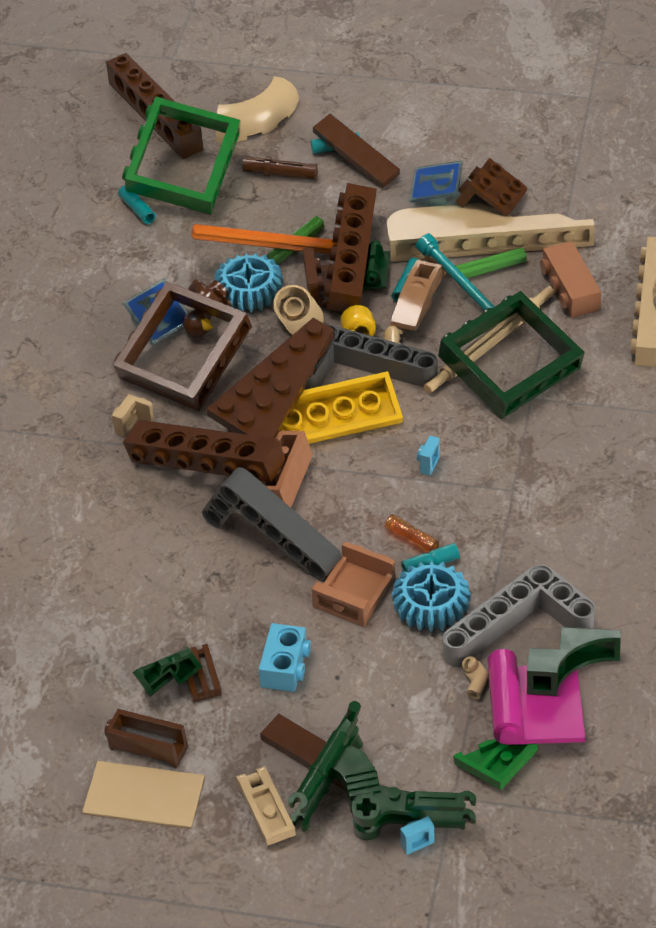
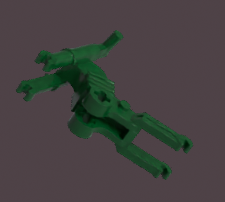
[288,701,476,840]

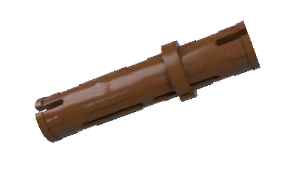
[242,156,318,180]

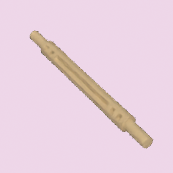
[424,286,555,394]

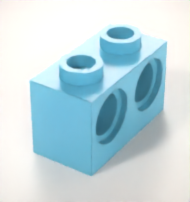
[259,623,311,692]

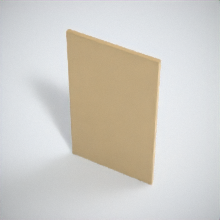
[82,761,205,829]

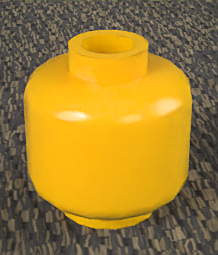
[340,305,376,336]

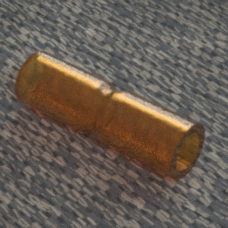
[384,514,439,553]

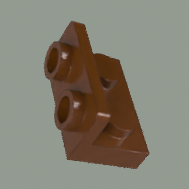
[303,248,331,306]

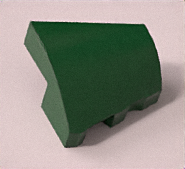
[132,647,203,697]

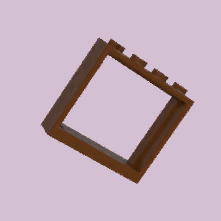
[113,281,252,411]

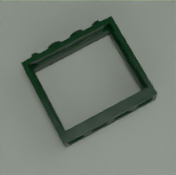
[438,291,585,419]

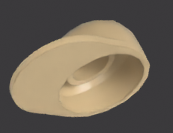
[273,285,324,335]

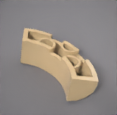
[216,76,299,143]

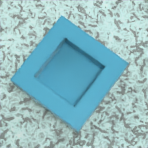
[417,435,440,476]
[400,816,434,855]

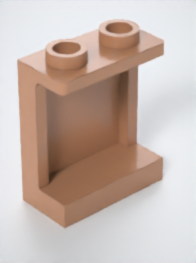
[312,542,396,627]

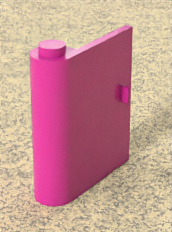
[488,649,585,745]

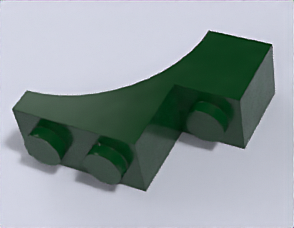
[527,627,621,696]

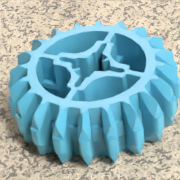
[215,252,284,313]
[392,560,471,633]

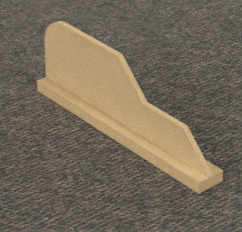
[387,203,594,262]

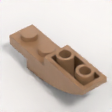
[391,256,447,331]

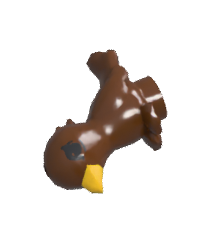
[183,279,232,337]

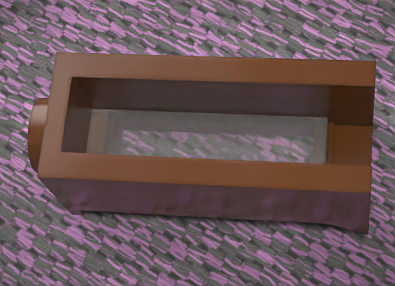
[104,709,188,769]

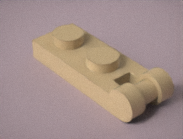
[235,766,296,846]

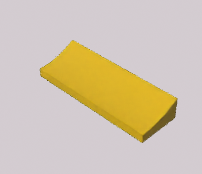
[282,371,403,444]

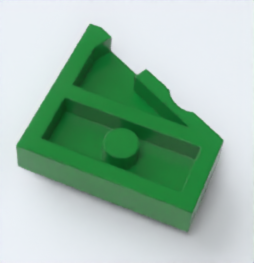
[453,739,538,790]

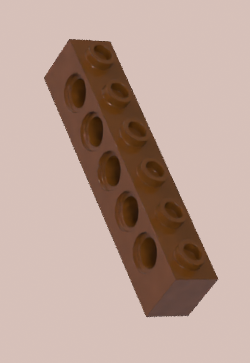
[106,53,204,159]
[323,183,377,312]
[123,420,286,482]

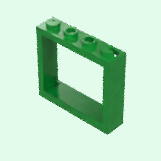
[122,96,241,215]

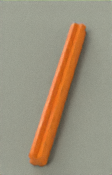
[191,224,336,254]

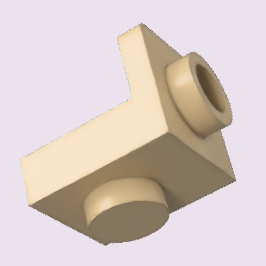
[112,394,154,437]

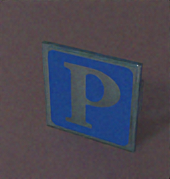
[409,160,463,207]
[122,278,188,345]

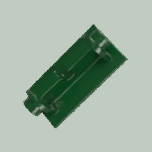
[363,240,390,290]

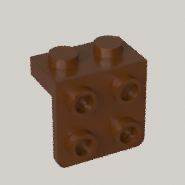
[456,158,527,216]

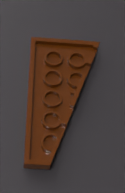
[206,317,334,438]

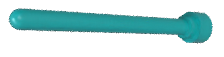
[415,233,495,310]

